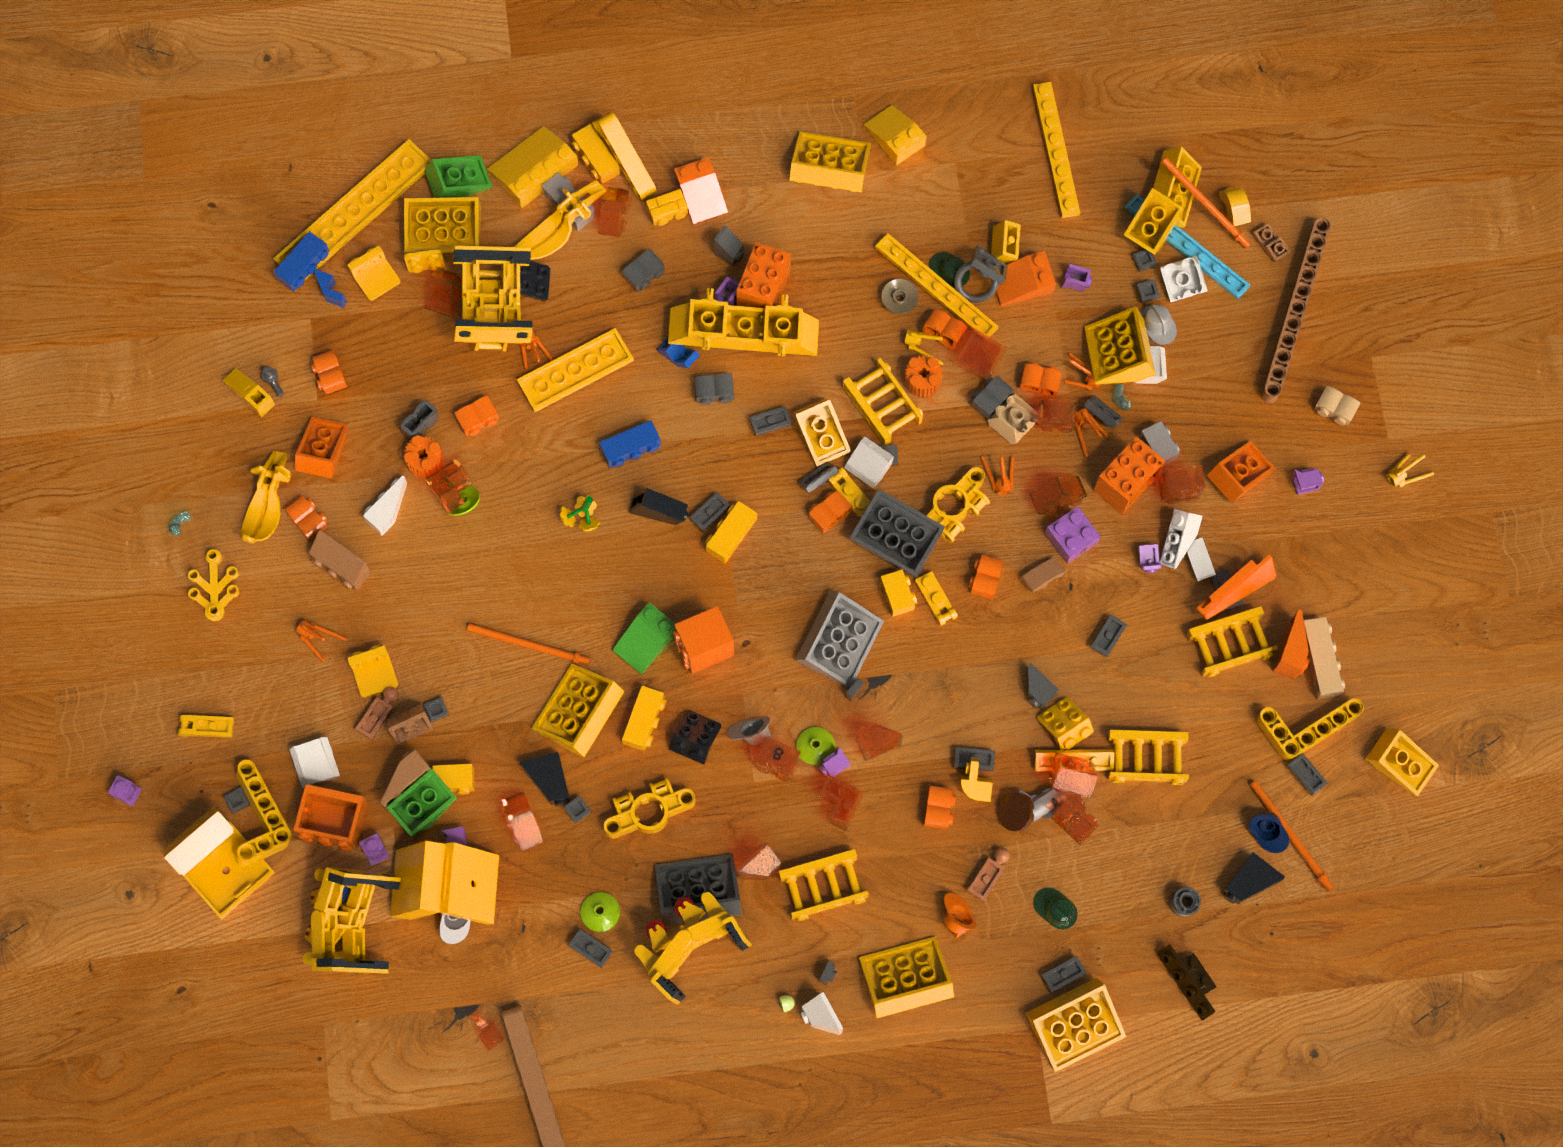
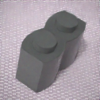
[622,249,665,292]
[695,373,735,405]
[971,376,1014,419]
[401,400,439,440]

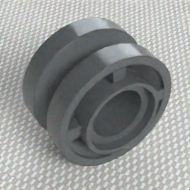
[1169,887,1201,917]

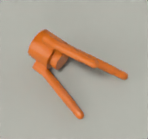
[519,330,553,369]
[1064,353,1100,391]
[1073,408,1108,458]
[981,456,1014,495]
[296,620,347,662]

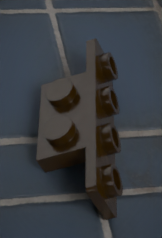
[1157,944,1217,1021]

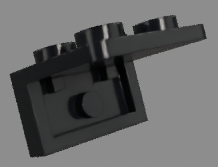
[520,261,550,301]
[668,710,722,765]

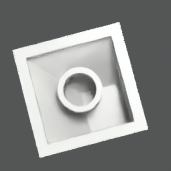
[800,992,843,1035]

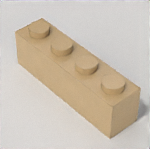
[1304,617,1345,699]

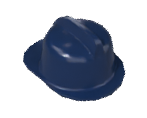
[1249,810,1289,853]

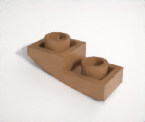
[1252,223,1291,262]
[1021,557,1066,593]

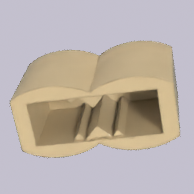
[1315,386,1360,426]

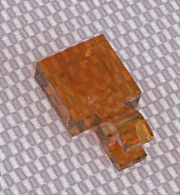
[474,1014,505,1051]

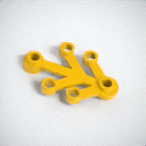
[188,549,240,621]

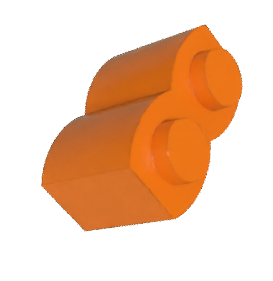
[922,309,967,349]
[311,350,347,394]
[1019,362,1062,397]
[454,396,499,436]
[808,490,853,534]
[285,496,328,541]
[969,555,1004,600]
[924,786,956,830]

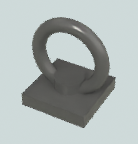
[954,245,1007,303]

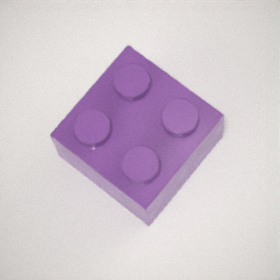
[1045,507,1101,564]

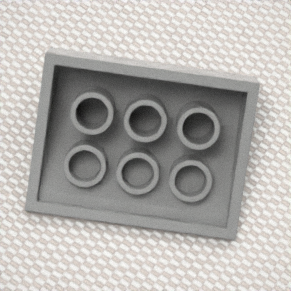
[795,592,884,688]

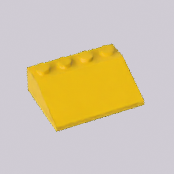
[487,126,578,208]
[789,131,871,193]
[404,197,481,254]
[1084,306,1156,385]
[531,664,624,757]
[859,936,954,1018]
[1026,978,1126,1072]

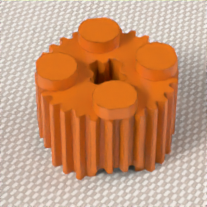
[904,355,943,398]
[403,435,444,479]

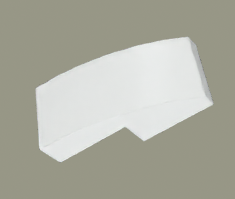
[1187,537,1216,581]

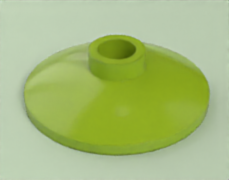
[444,486,480,516]
[796,727,835,765]
[580,892,620,932]

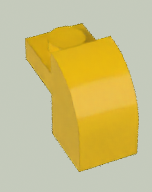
[1219,187,1251,226]
[961,757,993,802]

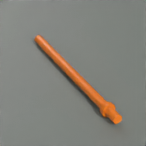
[1161,157,1251,248]
[467,623,591,665]
[1250,781,1334,891]

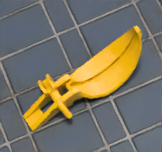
[514,180,606,260]
[240,451,291,544]

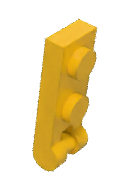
[827,467,870,520]
[915,571,958,626]
[177,715,234,738]

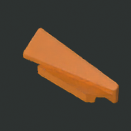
[1196,554,1276,619]

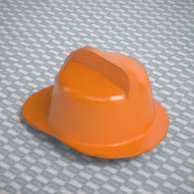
[943,893,977,937]

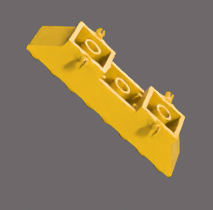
[668,288,819,357]

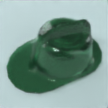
[929,252,970,288]
[1033,888,1078,930]

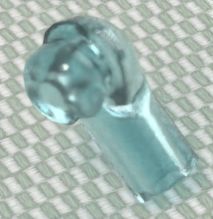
[1113,384,1131,410]
[168,510,192,536]

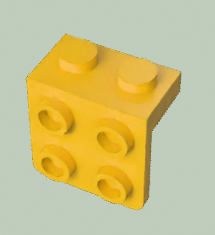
[348,246,400,301]
[404,249,445,273]
[347,645,398,698]
[1037,697,1094,750]

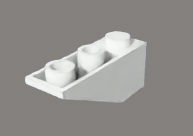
[363,475,407,536]
[1160,509,1202,569]

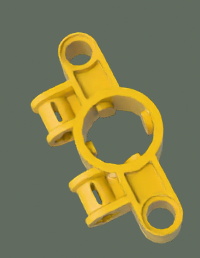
[927,467,990,543]
[604,777,696,839]

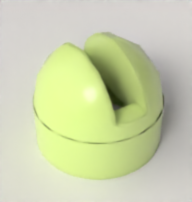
[779,995,795,1012]

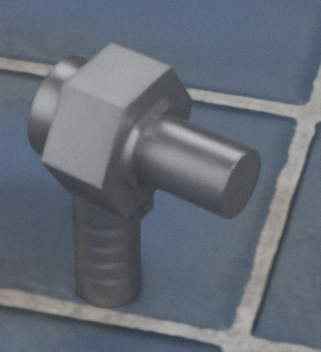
[262,367,284,398]

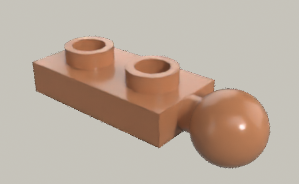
[355,687,399,740]
[967,848,1010,902]

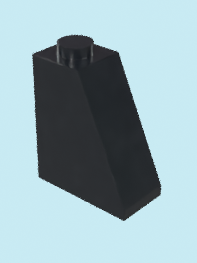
[628,488,688,525]
[520,752,570,807]
[1222,852,1285,904]

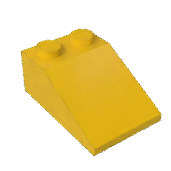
[863,105,926,166]
[1124,188,1184,255]
[792,398,851,466]
[1366,728,1439,796]

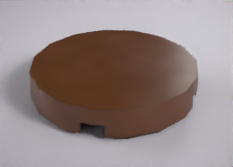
[998,792,1034,832]

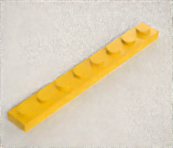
[1033,82,1080,218]
[875,233,998,342]

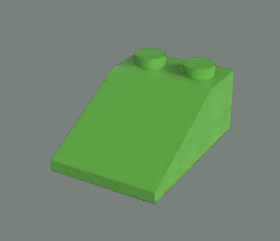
[425,155,493,198]
[612,602,676,675]
[386,768,457,840]

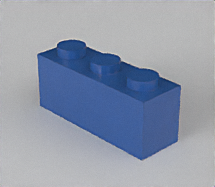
[273,231,329,292]
[599,420,661,468]

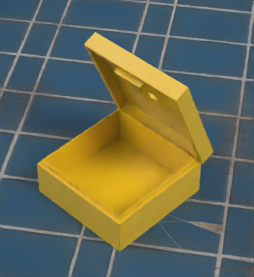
[162,806,275,920]
[390,841,499,925]

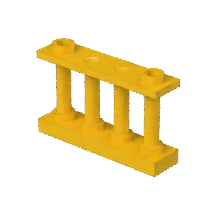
[842,358,923,445]
[1186,606,1278,677]
[1108,730,1189,785]
[779,849,869,921]

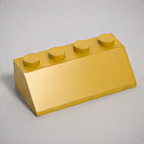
[1153,146,1202,228]

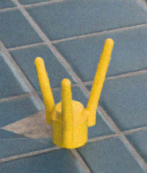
[905,329,943,365]
[1386,454,1434,488]

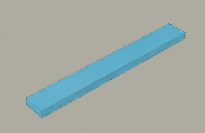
[1125,194,1250,300]

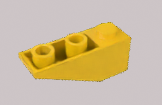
[222,368,275,418]

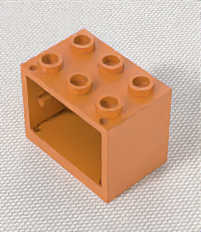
[737,242,791,308]
[1094,436,1166,515]
[673,606,734,674]
[293,784,369,852]

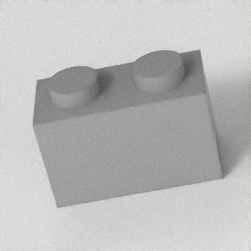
[1139,421,1180,466]

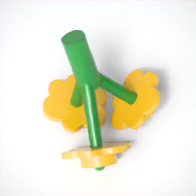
[560,496,600,531]

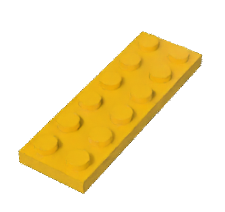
[517,328,634,412]

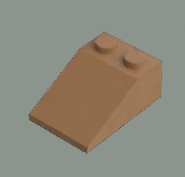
[386,704,433,745]
[381,750,431,813]

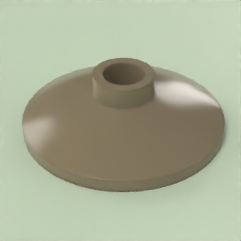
[881,279,919,314]

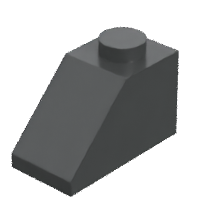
[714,225,744,266]
[1026,663,1059,710]

